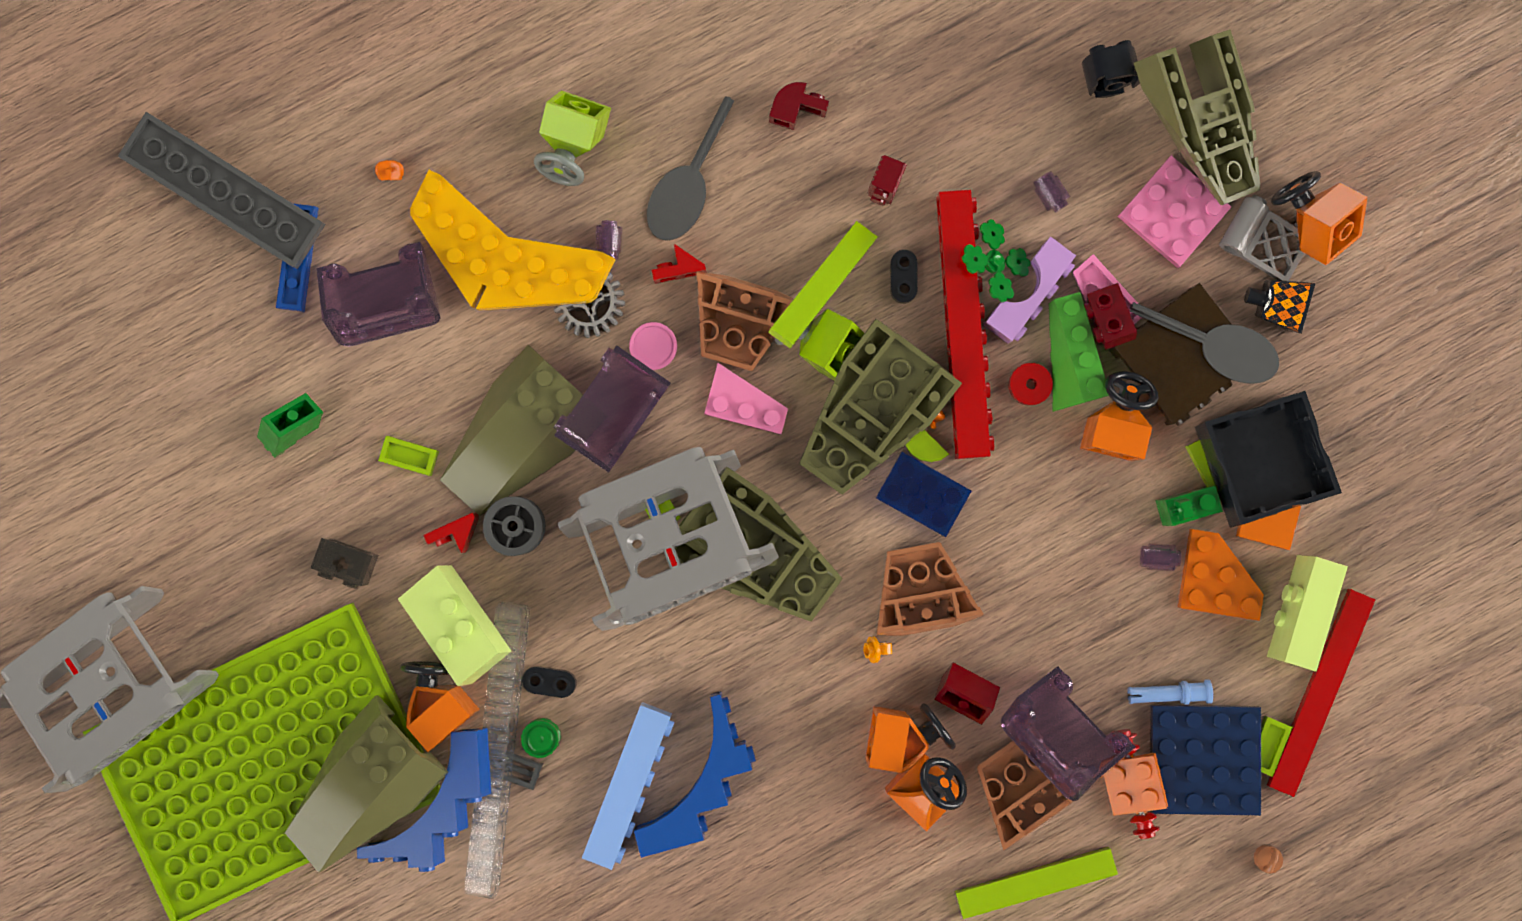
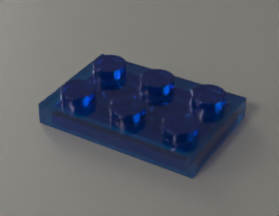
[875,452,972,537]

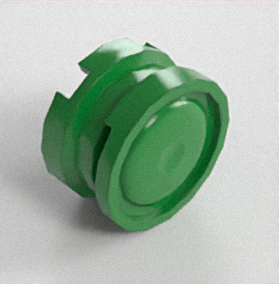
[521,718,561,758]

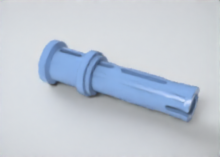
[1127,679,1213,705]

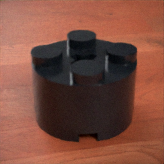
[1082,40,1140,98]

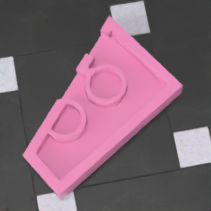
[704,363,788,435]

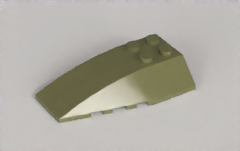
[799,319,962,494]
[440,345,607,516]
[664,466,843,622]
[285,695,448,872]

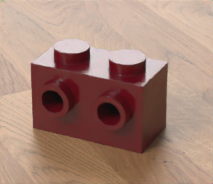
[1084,283,1137,350]
[934,662,1000,725]

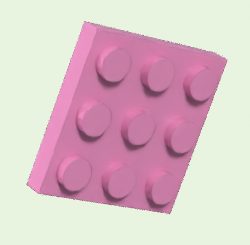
[1118,155,1231,268]

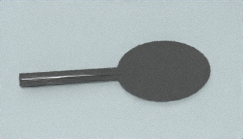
[647,96,734,241]
[1129,302,1279,384]

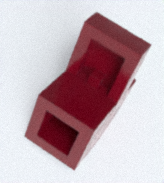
[769,82,829,130]

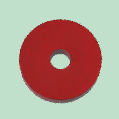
[1008,363,1053,406]

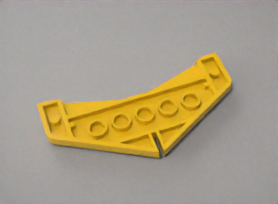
[410,170,616,311]

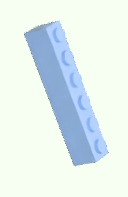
[582,702,674,870]

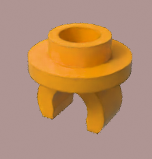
[863,636,892,663]

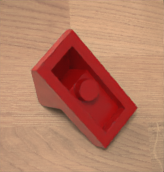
[652,244,707,284]
[423,512,479,553]

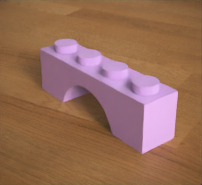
[983,236,1076,344]

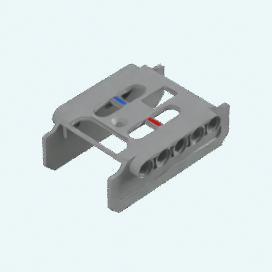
[557,447,779,631]
[0,586,219,793]

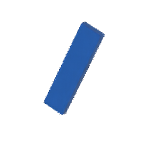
[276,204,318,312]

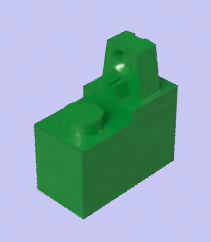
[257,393,323,458]
[1155,486,1223,526]

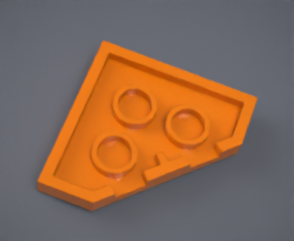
[1178,529,1264,621]

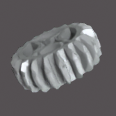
[554,272,625,338]

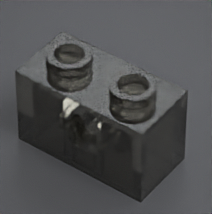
[311,537,379,589]

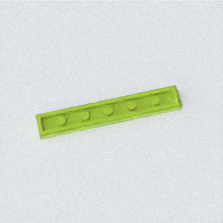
[768,221,878,349]
[955,847,1118,919]

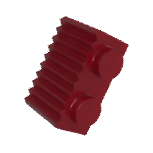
[867,155,907,206]

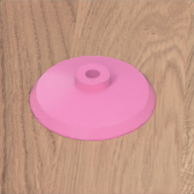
[629,322,677,370]

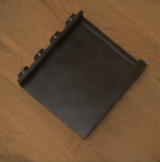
[1109,283,1233,426]

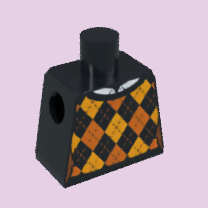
[1244,280,1315,334]

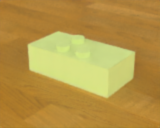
[1267,555,1348,671]
[398,565,511,686]

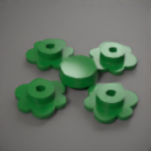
[962,219,1031,303]

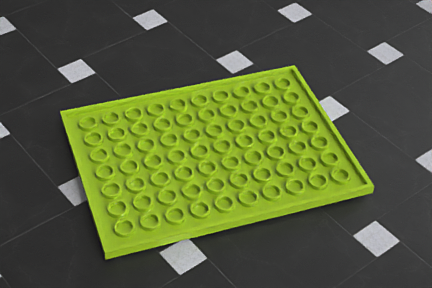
[83,602,441,921]

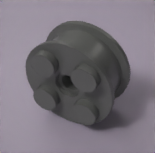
[483,497,546,556]

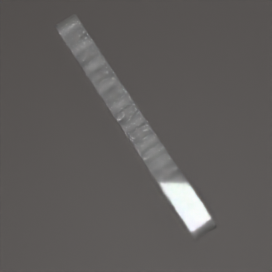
[465,602,530,899]

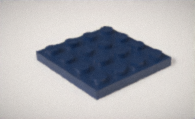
[1150,705,1261,816]

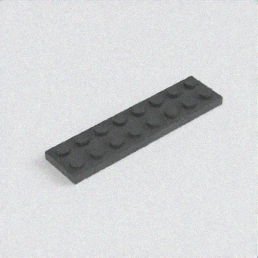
[118,112,326,269]

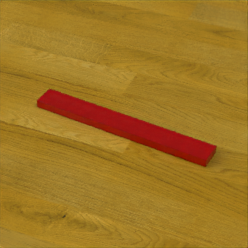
[1267,589,1376,797]

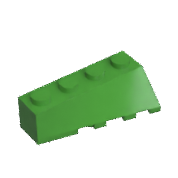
[1048,292,1109,412]

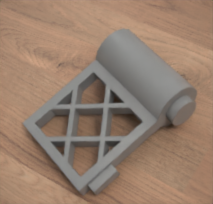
[1219,195,1304,281]

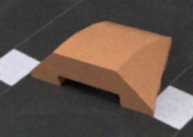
[696,272,794,371]
[877,542,984,636]
[977,735,1092,851]

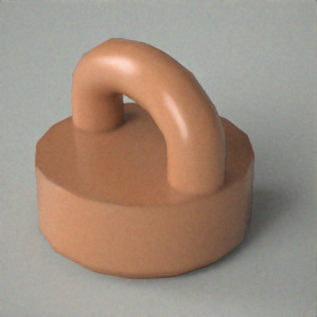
[1254,845,1283,874]

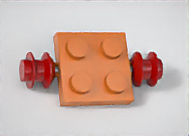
[1101,729,1168,839]

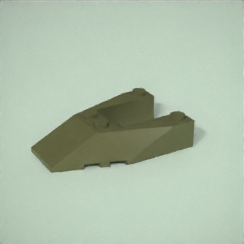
[1134,29,1260,205]

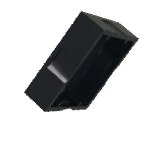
[1195,391,1342,528]

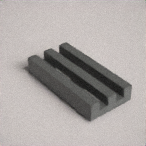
[489,746,543,790]

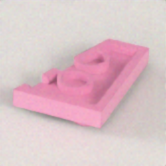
[1072,254,1142,327]

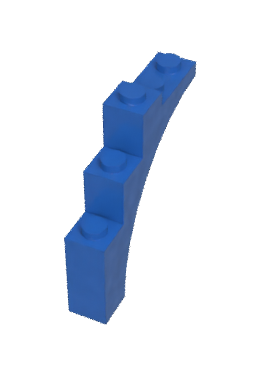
[634,691,756,858]
[357,728,492,872]

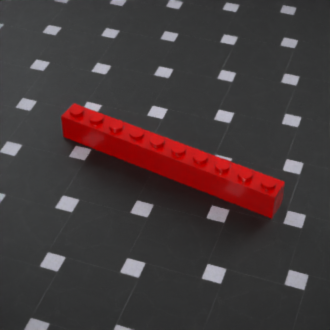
[936,190,995,460]

